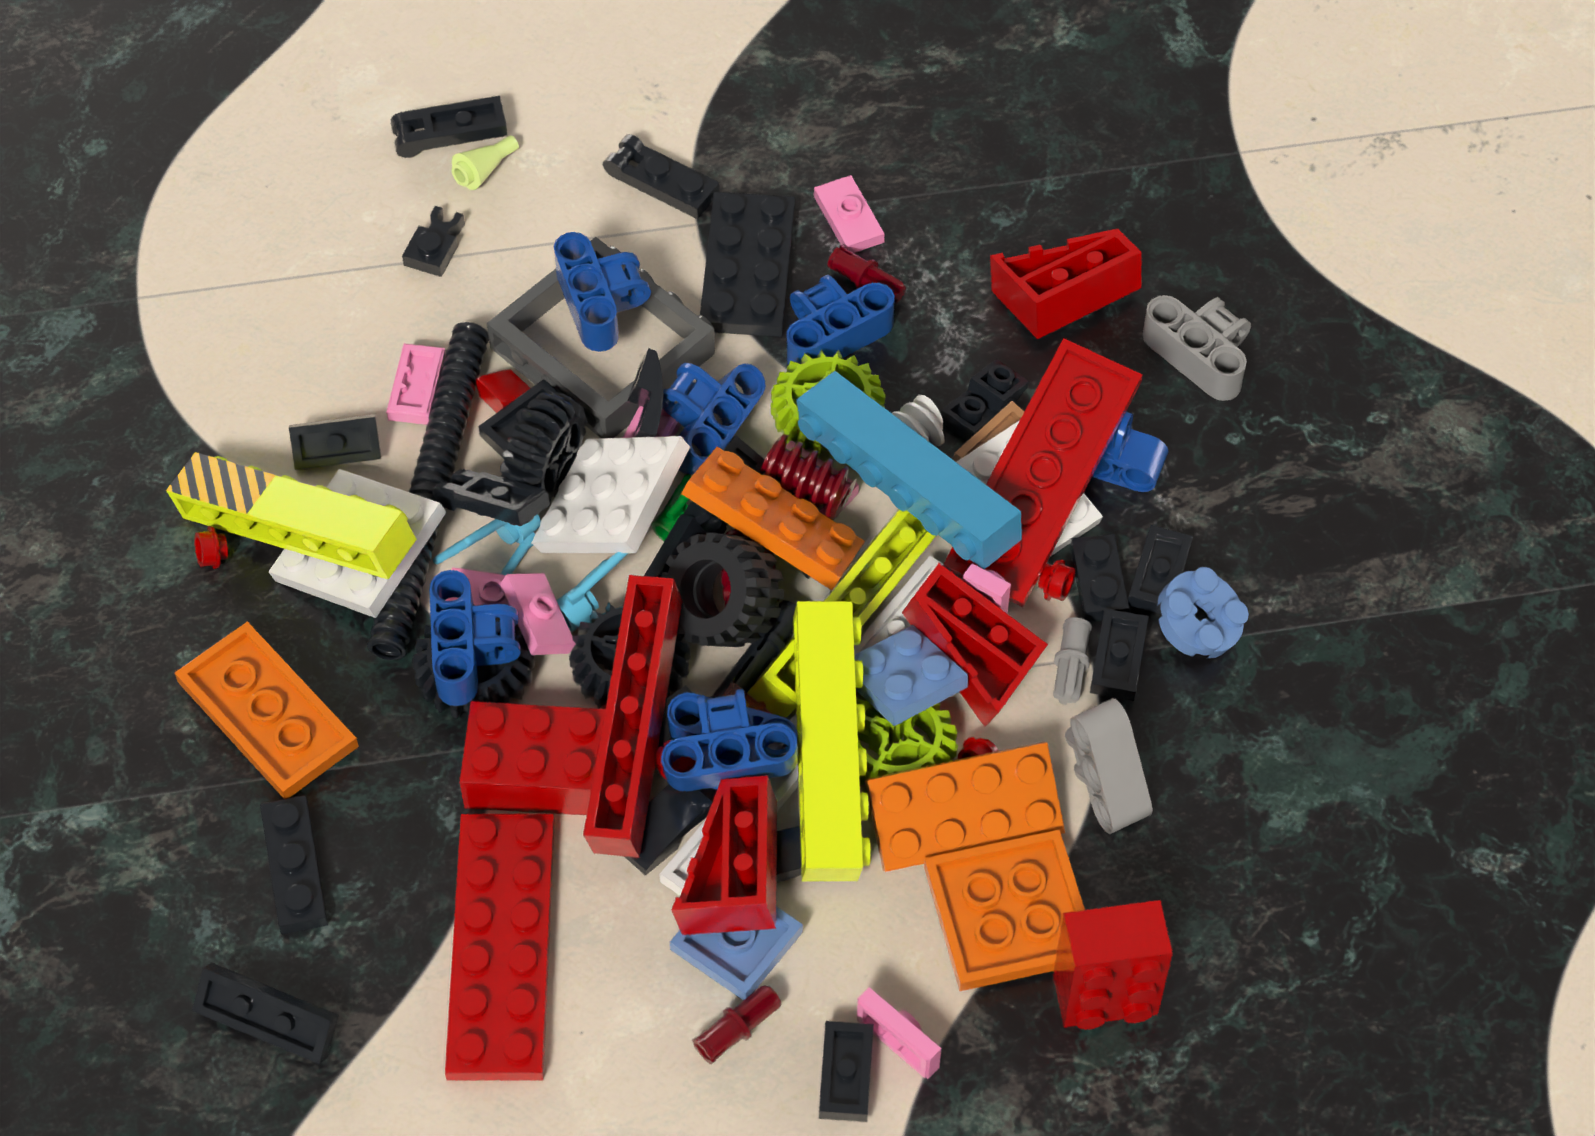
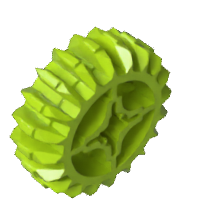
[770,350,885,457]
[856,698,958,793]

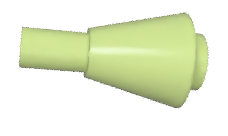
[451,135,518,190]

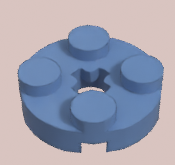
[1157,567,1249,659]

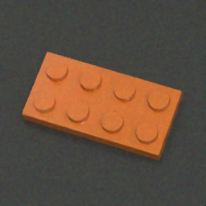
[681,447,865,590]
[175,621,359,799]
[865,741,1065,872]

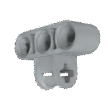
[1143,295,1251,401]
[1065,698,1153,834]

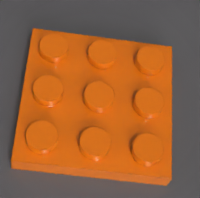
[924,829,1085,991]

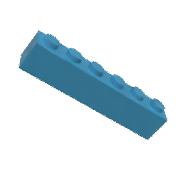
[797,371,1022,569]

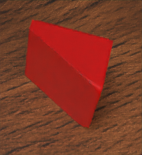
[476,369,530,413]

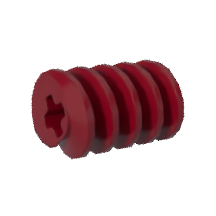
[759,433,857,520]

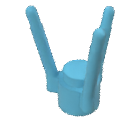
[433,514,541,575]
[557,552,628,632]

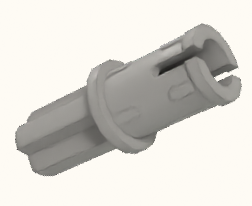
[1053,617,1092,705]

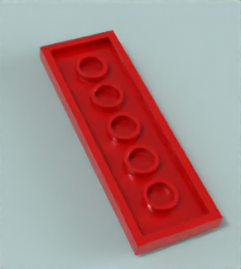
[943,338,1143,608]
[445,814,555,1081]

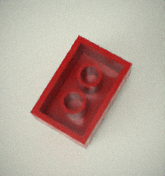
[460,701,605,815]
[1053,900,1173,1029]

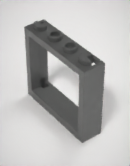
[487,237,715,439]

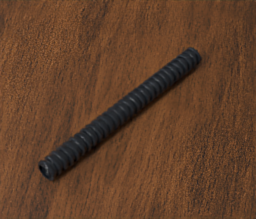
[367,322,489,660]

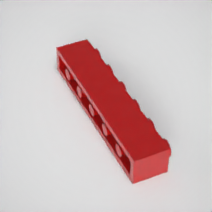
[583,575,682,858]

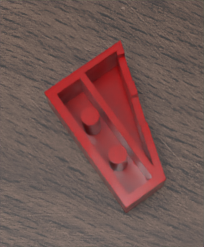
[990,228,1142,339]
[902,563,1048,727]
[671,776,777,935]

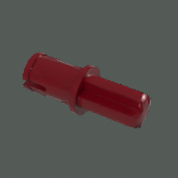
[828,245,906,304]
[692,985,782,1064]

